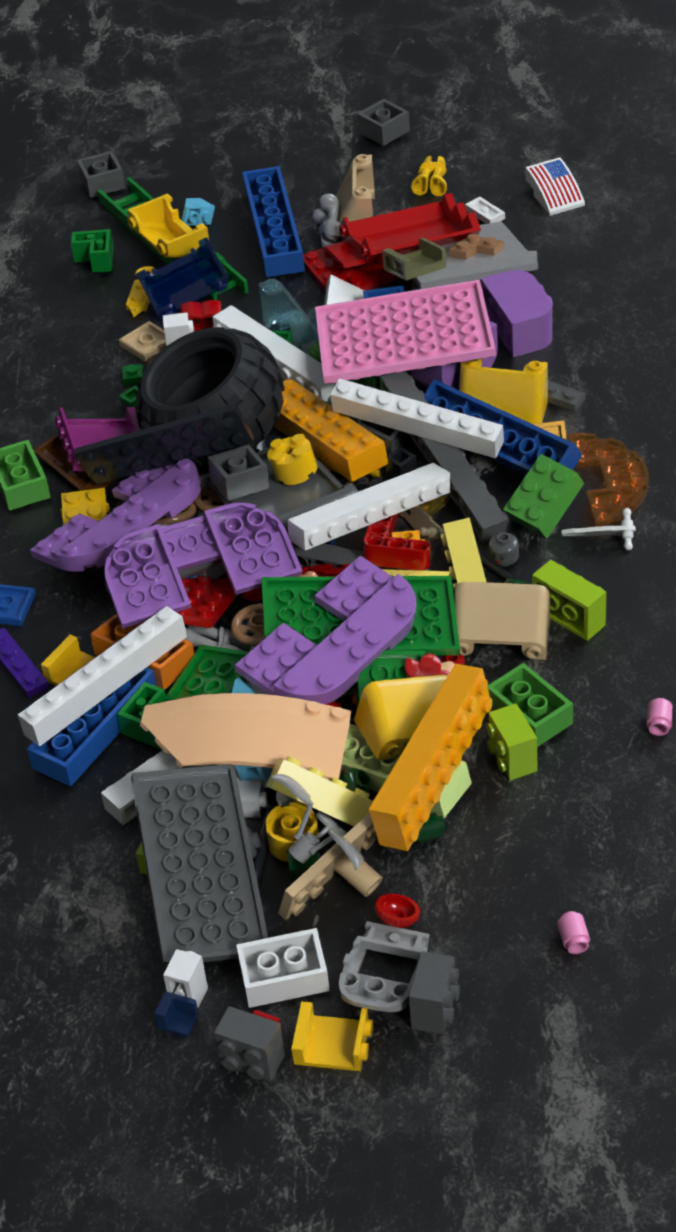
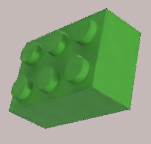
[0,440,51,511]
[503,454,584,539]
[488,663,573,747]

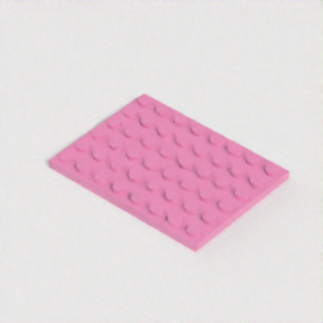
[315,280,496,384]

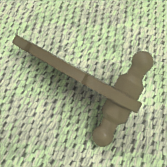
[400,506,445,543]

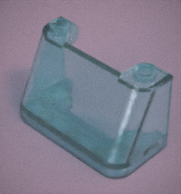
[258,279,319,351]

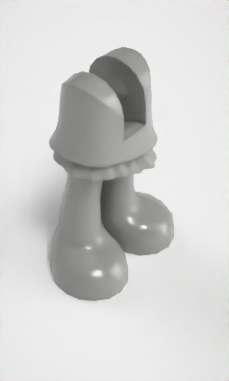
[312,194,340,247]
[185,625,251,652]

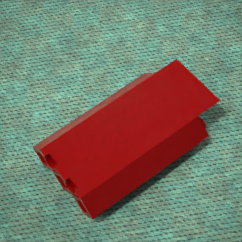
[324,193,481,268]

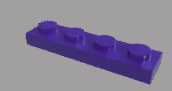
[0,628,49,698]

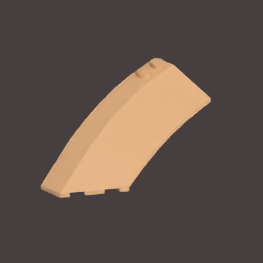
[140,693,351,781]

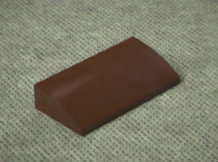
[33,432,118,491]

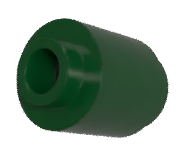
[416,812,446,843]

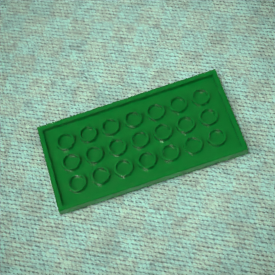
[261,576,460,655]

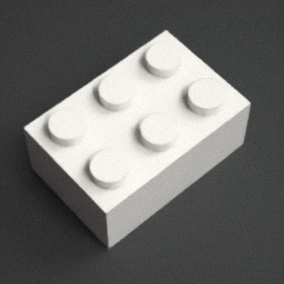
[237,928,330,1008]

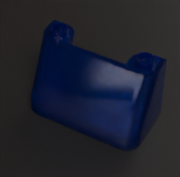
[136,237,230,318]

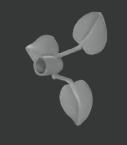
[270,774,364,870]

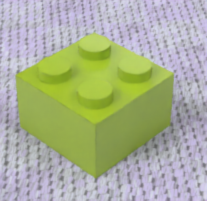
[486,703,538,780]

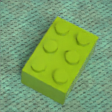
[532,560,606,641]

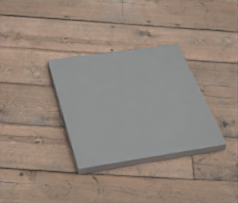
[413,221,538,289]

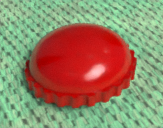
[375,893,420,928]

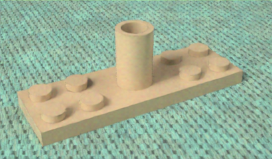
[278,813,383,920]

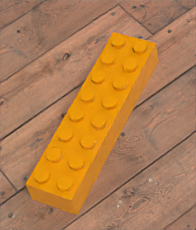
[273,379,388,482]
[368,664,492,851]

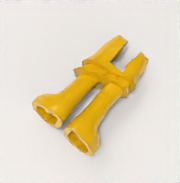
[411,156,447,196]

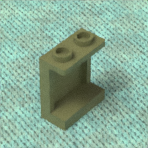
[382,238,447,281]

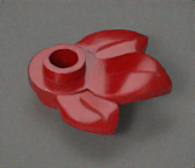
[404,653,450,678]

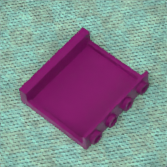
[55,407,141,471]

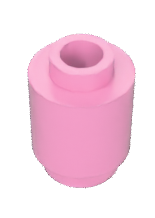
[647,698,673,736]
[557,911,590,954]

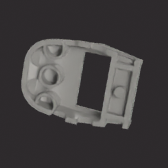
[339,921,430,1012]

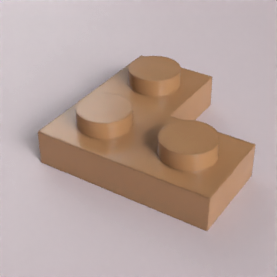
[449,234,504,260]

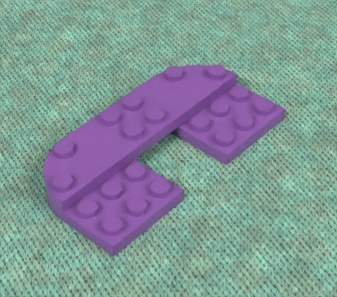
[30,459,201,571]
[105,503,302,628]
[235,556,416,705]

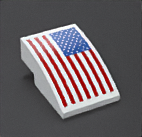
[526,157,585,216]

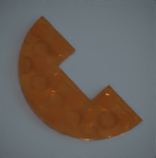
[568,433,649,527]

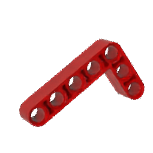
[364,513,431,571]

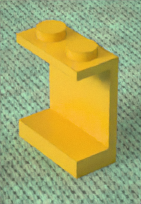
[41,635,96,686]
[291,1002,373,1071]

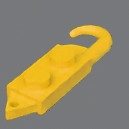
[126,266,158,317]

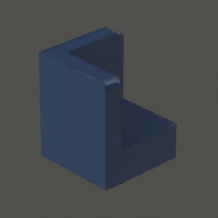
[154,991,199,1037]

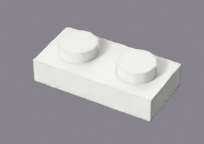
[465,197,505,224]

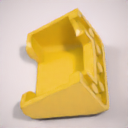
[127,193,210,260]
[459,358,548,424]
[354,675,467,760]

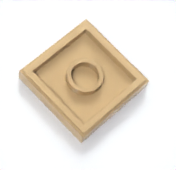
[119,321,167,362]

